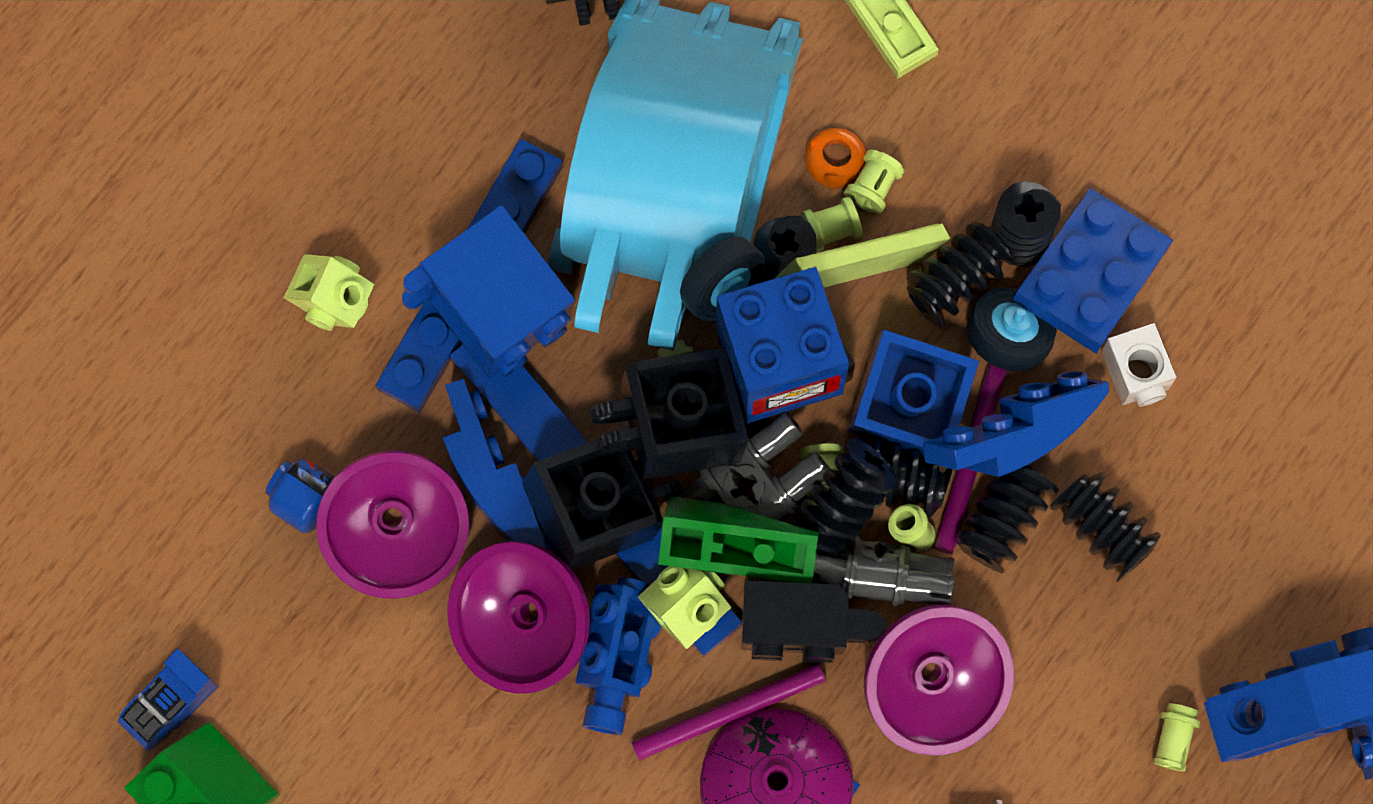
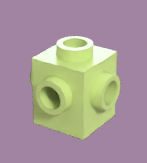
[284,254,374,331]
[638,566,732,649]

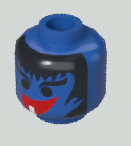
[265,459,334,533]

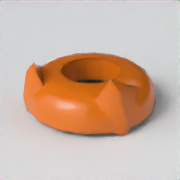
[805,127,866,189]

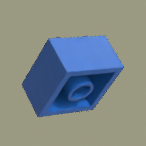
[846,330,979,456]

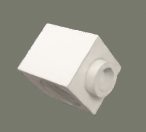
[1101,323,1176,407]

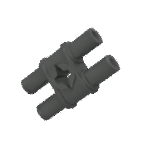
[667,412,830,520]
[812,536,954,607]

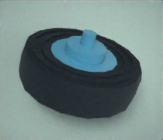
[680,237,766,321]
[966,288,1057,372]

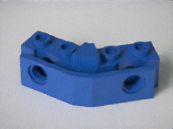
[1204,640,1373,762]

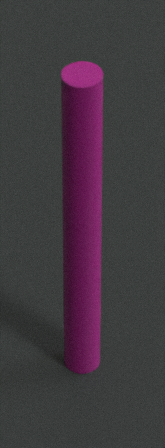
[934,364,1007,554]
[631,663,826,761]

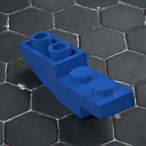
[923,371,1109,477]
[442,378,552,551]

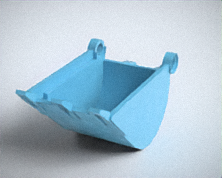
[548,0,803,351]

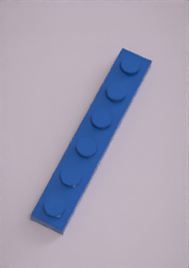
[375,138,564,413]

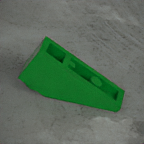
[658,496,819,583]

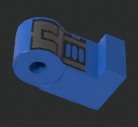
[118,648,218,751]

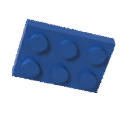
[1013,188,1173,354]

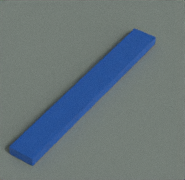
[449,345,742,658]

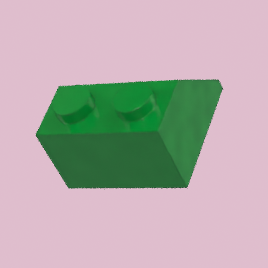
[124,722,279,804]

